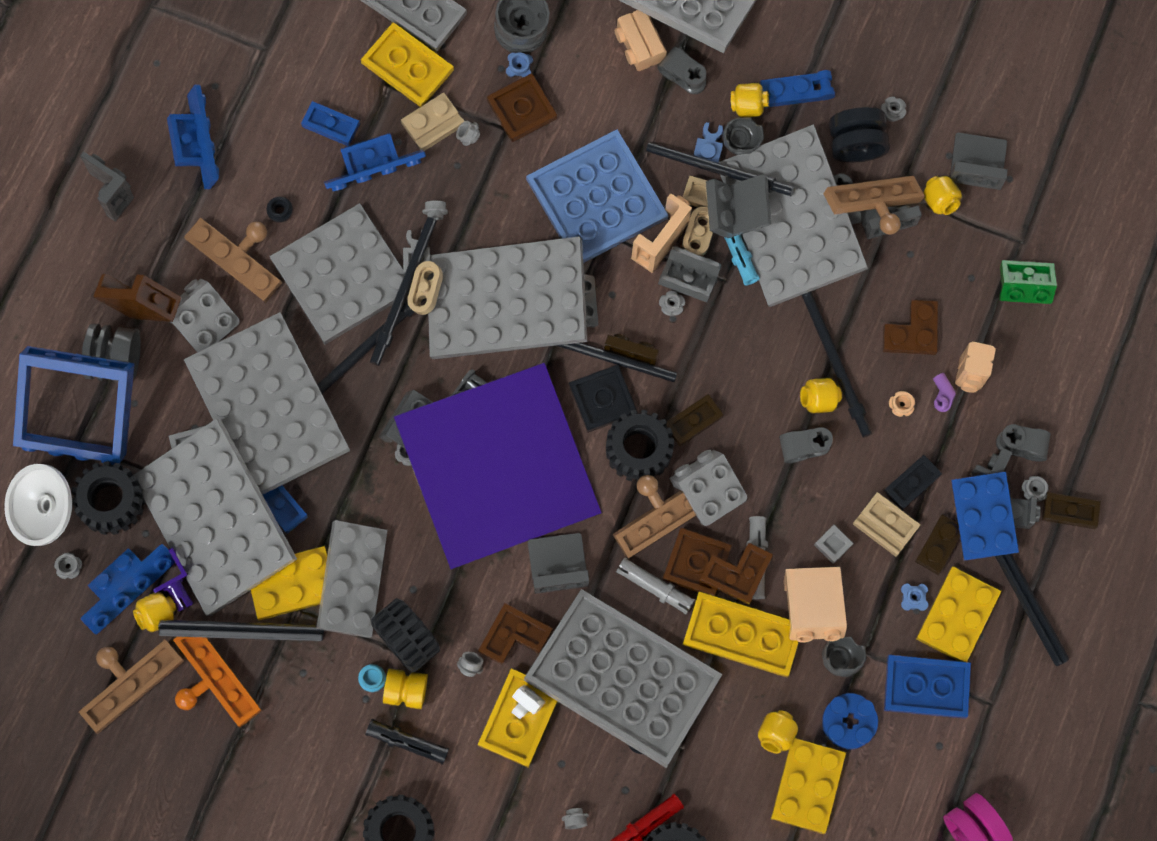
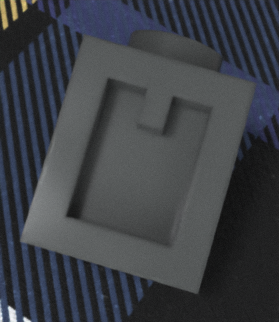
[971,448,1012,477]
[1010,497,1040,529]

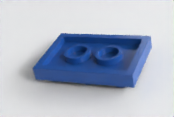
[951,472,1019,561]
[884,655,971,719]

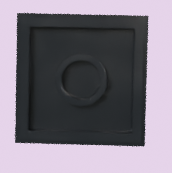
[569,365,638,433]

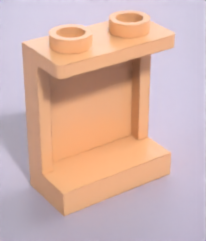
[631,194,692,273]
[784,567,847,642]

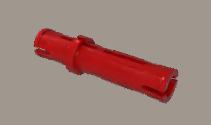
[610,793,684,841]

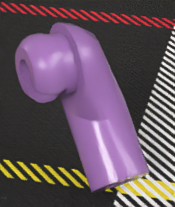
[933,373,956,412]

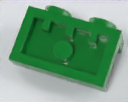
[1000,260,1057,304]

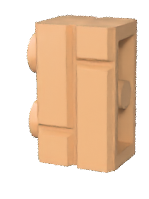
[615,10,667,71]
[955,341,996,393]

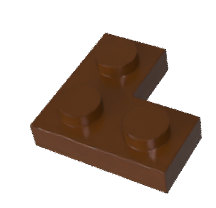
[883,300,938,355]
[700,543,773,604]
[478,603,553,665]

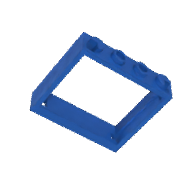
[13,346,134,465]

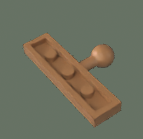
[823,176,925,235]
[184,217,282,303]
[613,475,696,558]
[79,639,184,734]

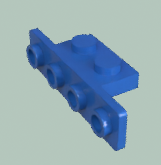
[167,85,219,189]
[324,133,426,191]
[81,544,175,634]

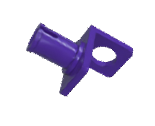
[153,548,194,612]

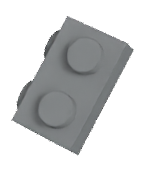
[170,279,239,353]
[669,450,747,526]

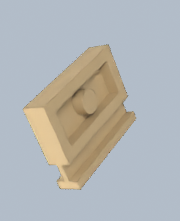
[401,93,464,151]
[853,492,920,557]

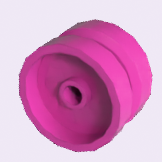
[943,793,1013,841]

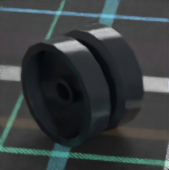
[829,107,890,163]

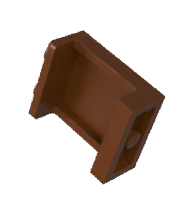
[93,274,182,322]

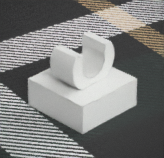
[511,685,546,719]

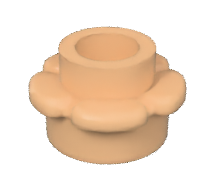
[889,391,915,417]

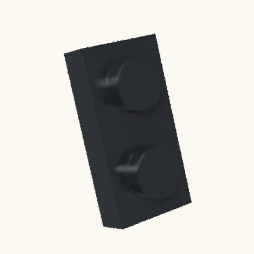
[884,455,942,510]

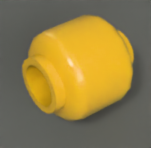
[731,83,769,117]
[923,176,962,215]
[800,378,842,414]
[133,592,177,632]
[758,710,798,754]

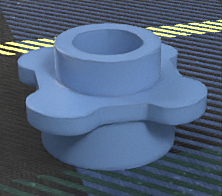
[506,53,533,78]
[901,584,928,611]

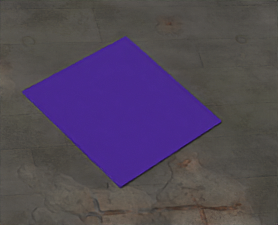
[394,363,601,569]

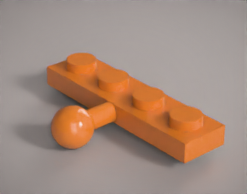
[173,637,262,728]

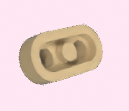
[682,207,713,256]
[408,261,443,315]

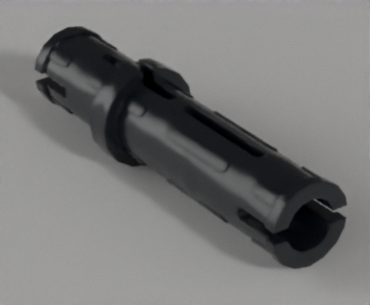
[365,719,449,765]

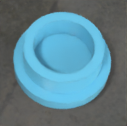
[358,664,386,692]

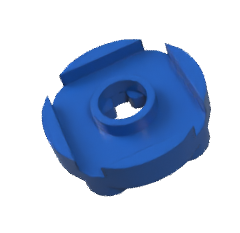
[822,693,878,750]

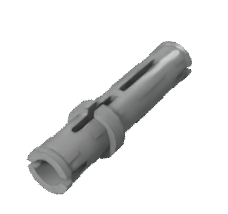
[747,516,768,600]
[616,558,695,615]

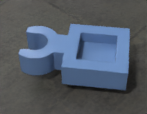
[694,122,723,163]

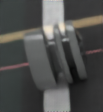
[494,0,550,54]
[82,323,141,383]

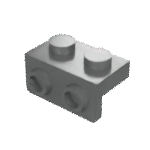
[658,246,721,302]

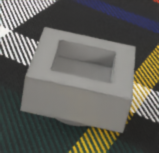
[814,525,854,564]

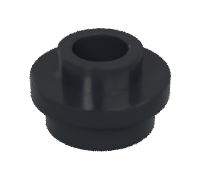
[266,197,293,223]

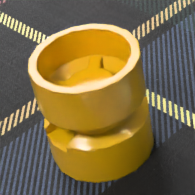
[383,668,428,710]

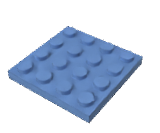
[526,129,669,263]

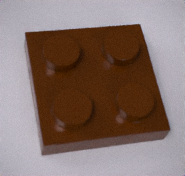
[487,73,557,142]
[662,528,732,596]

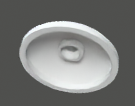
[5,464,72,546]

